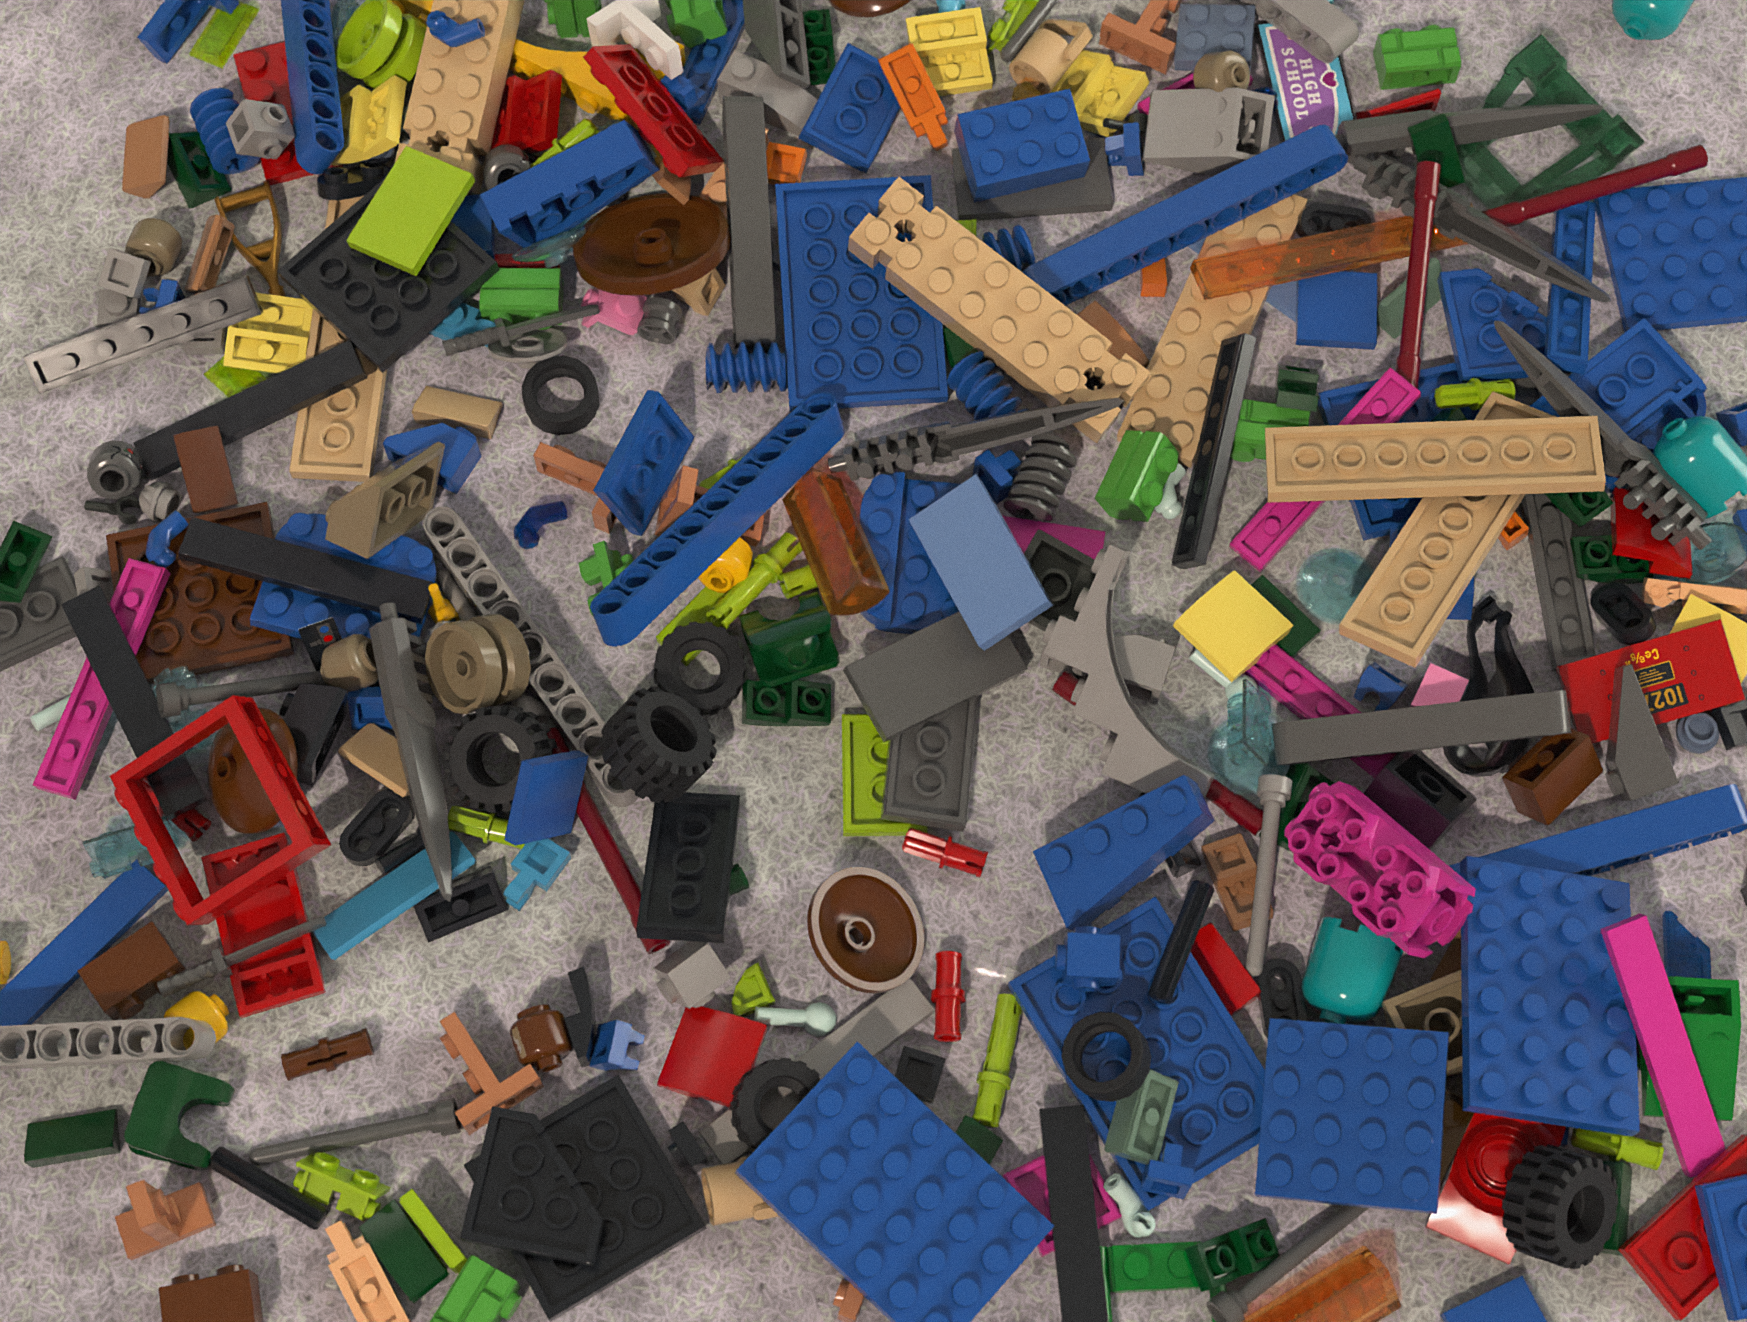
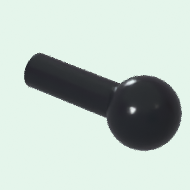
[375,826,425,874]

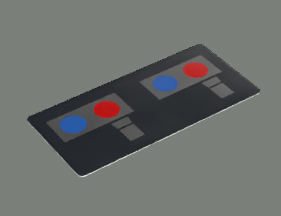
[298,617,342,671]

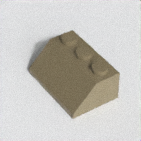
[325,442,445,559]
[1382,970,1462,1079]

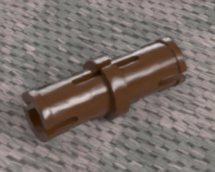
[281,1028,374,1081]

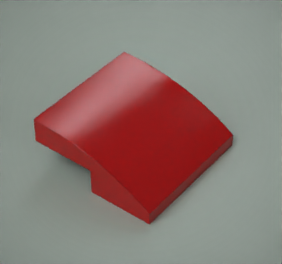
[490,70,562,153]
[1610,487,1693,579]
[657,1006,768,1108]

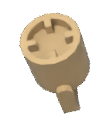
[1009,19,1092,96]
[701,1155,779,1226]

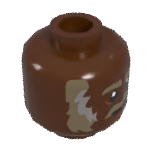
[510,1004,573,1073]

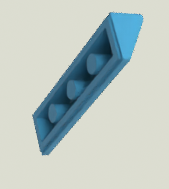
[312,832,476,960]

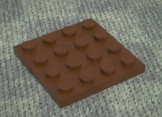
[106,502,294,685]

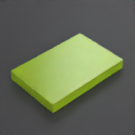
[346,146,476,276]
[842,714,928,837]

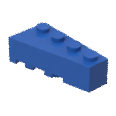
[480,120,660,253]
[1033,774,1215,931]

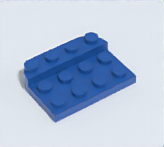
[1530,318,1707,493]
[853,472,960,634]
[250,513,436,639]

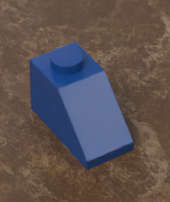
[382,423,482,495]

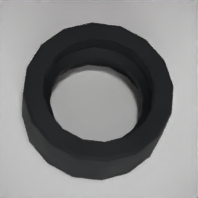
[522,355,599,435]
[1062,1012,1151,1102]

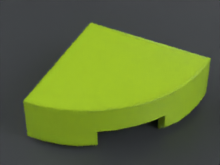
[732,962,775,1017]

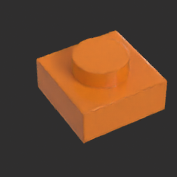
[766,142,808,185]

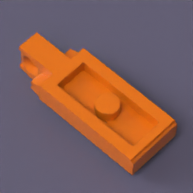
[878,43,948,151]

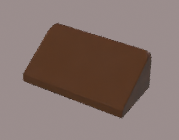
[173,426,239,513]

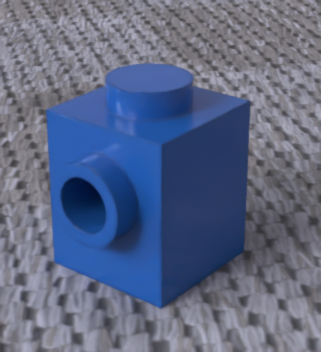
[1055,926,1120,992]

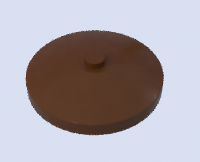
[573,193,730,295]

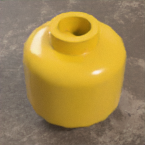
[698,537,753,593]
[163,991,229,1050]

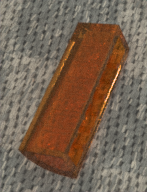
[782,467,890,616]
[1243,1245,1401,1322]

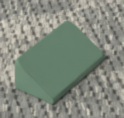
[1377,257,1442,339]
[1104,1069,1179,1165]

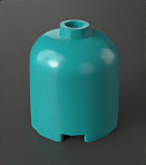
[1611,0,1695,41]
[1653,416,1747,519]
[1301,917,1404,1024]

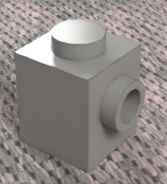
[226,99,295,159]
[653,941,731,1009]

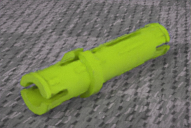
[706,532,803,630]
[972,993,1022,1128]

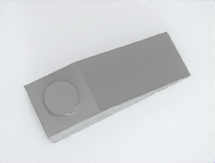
[717,50,818,136]
[1040,634,1176,704]

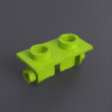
[986,0,1039,62]
[293,1152,391,1221]

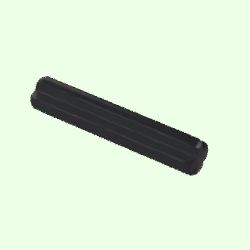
[1148,880,1214,1003]
[208,1147,328,1230]

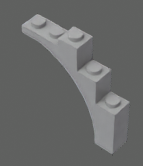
[1042,544,1216,799]

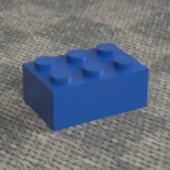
[954,89,1090,203]

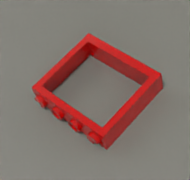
[109,695,331,925]

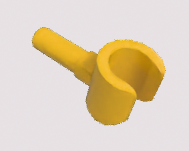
[428,583,460,624]

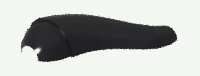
[1443,595,1534,777]

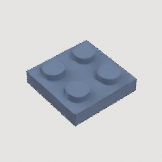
[1174,4,1256,72]

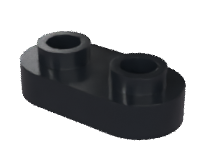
[317,160,391,200]
[1296,202,1373,250]
[1590,583,1656,645]
[339,789,413,866]
[1256,958,1308,1039]

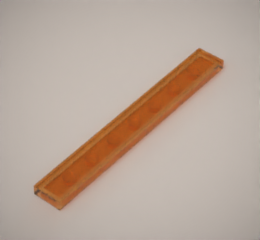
[1190,203,1474,300]

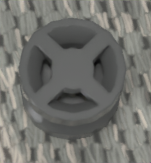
[637,297,682,345]

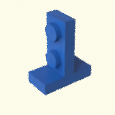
[137,0,239,64]

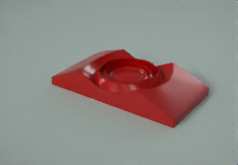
[201,832,326,1018]
[1425,1113,1566,1265]

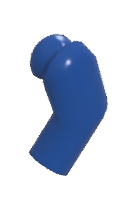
[426,10,486,47]
[145,510,189,568]

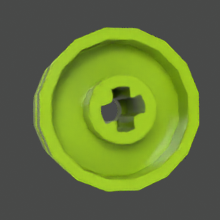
[335,0,427,90]

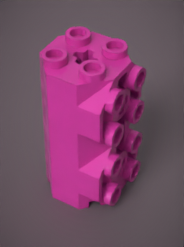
[1284,781,1476,958]

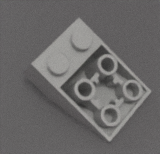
[1142,88,1275,176]

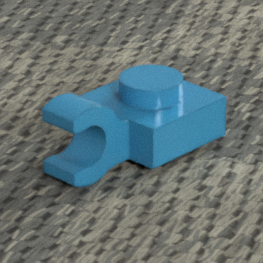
[429,303,495,347]
[503,838,571,912]

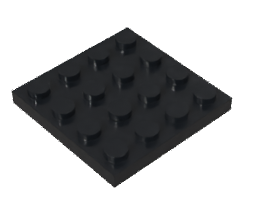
[277,176,500,373]
[464,1074,707,1322]

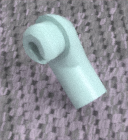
[1154,463,1186,520]
[1104,1173,1156,1237]

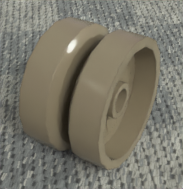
[425,614,531,714]

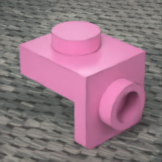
[581,288,647,335]

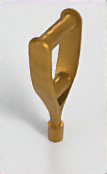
[214,181,286,297]

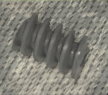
[1003,432,1077,522]

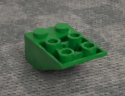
[1640,976,1741,1122]

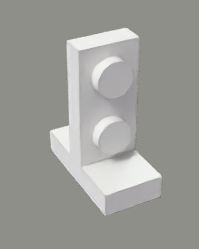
[586,0,683,80]

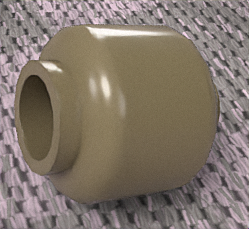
[1193,50,1250,92]
[125,218,182,277]
[320,634,379,694]

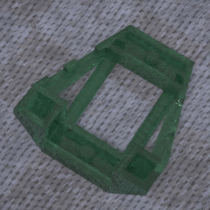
[1456,34,1644,209]

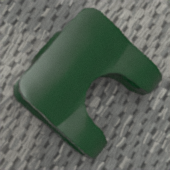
[739,592,840,687]
[124,1061,235,1171]

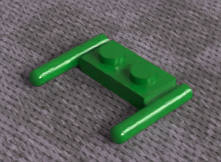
[1100,1241,1227,1322]

